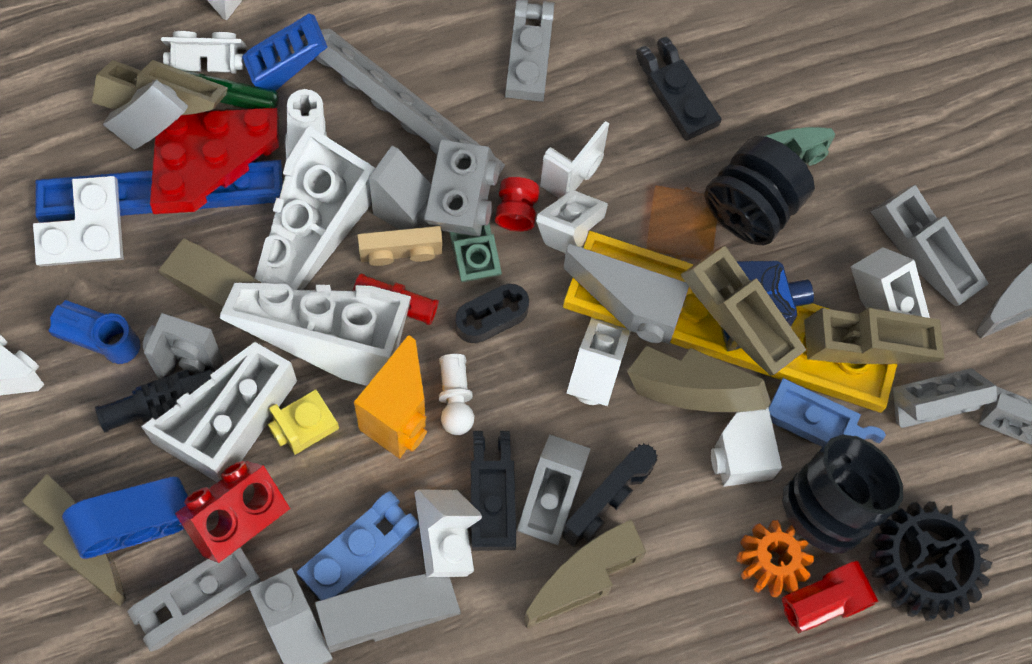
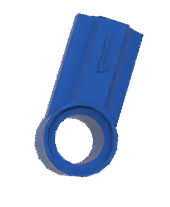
[49,300,140,364]

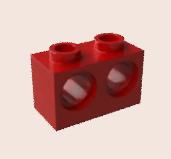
[175,461,291,563]

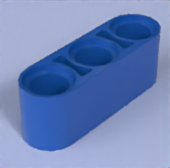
[62,477,188,559]

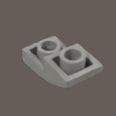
[103,79,188,150]

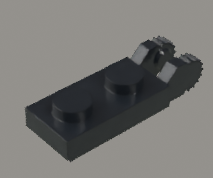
[636,37,722,141]
[470,431,516,551]
[562,443,658,547]

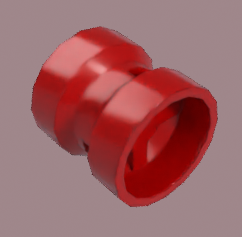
[495,177,540,231]

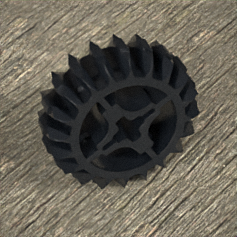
[869,501,993,621]

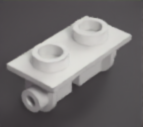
[161,31,246,74]

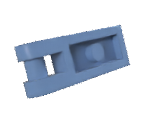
[296,491,419,601]

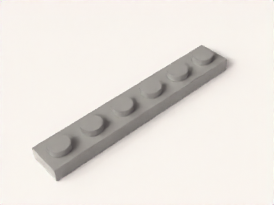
[303,29,505,175]

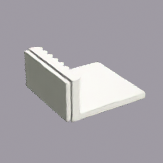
[540,121,609,199]

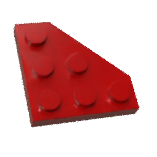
[150,108,279,214]

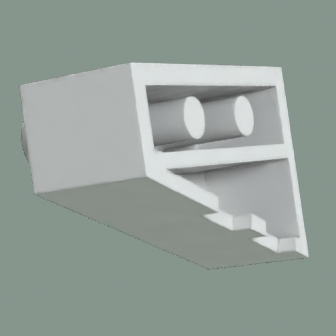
[141,342,297,482]

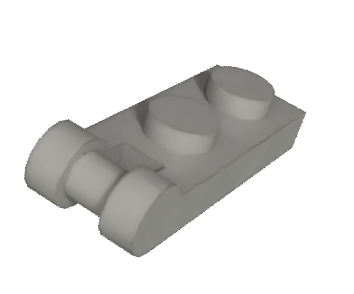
[505,0,555,102]
[127,547,261,652]

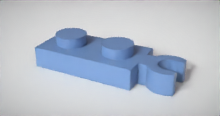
[769,378,886,447]

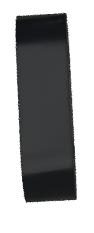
[455,284,529,344]

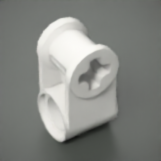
[286,89,327,160]

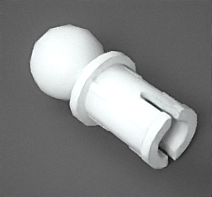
[439,354,474,435]

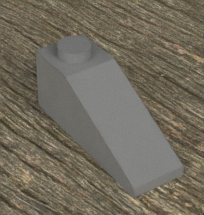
[563,244,689,344]

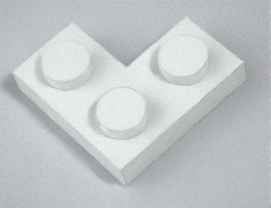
[33,176,124,267]

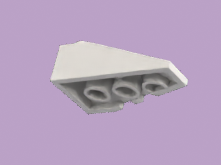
[255,126,375,290]
[220,283,411,386]

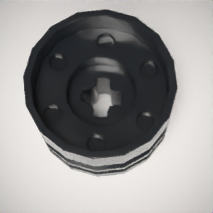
[704,136,815,246]
[782,434,903,554]

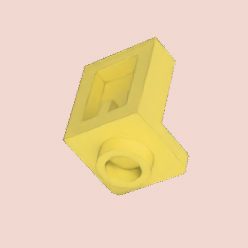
[267,390,339,455]

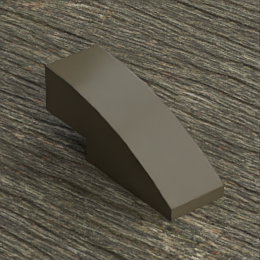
[92,60,228,115]
[158,238,266,344]
[681,245,806,376]
[804,308,945,364]
[627,346,771,412]
[22,474,126,606]
[524,519,646,628]

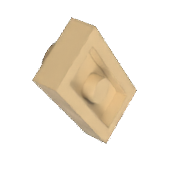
[358,226,442,266]

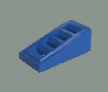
[242,13,328,91]

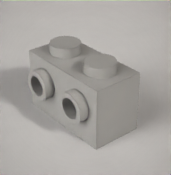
[424,140,500,237]

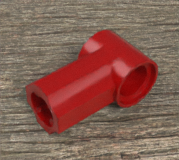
[781,561,879,634]

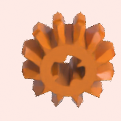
[737,520,814,597]

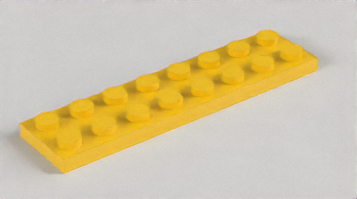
[563,231,897,413]

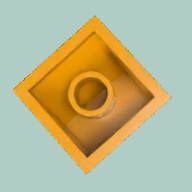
[354,335,427,459]

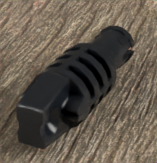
[95,369,213,433]

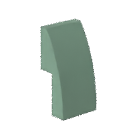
[764,127,836,166]
[449,223,502,283]

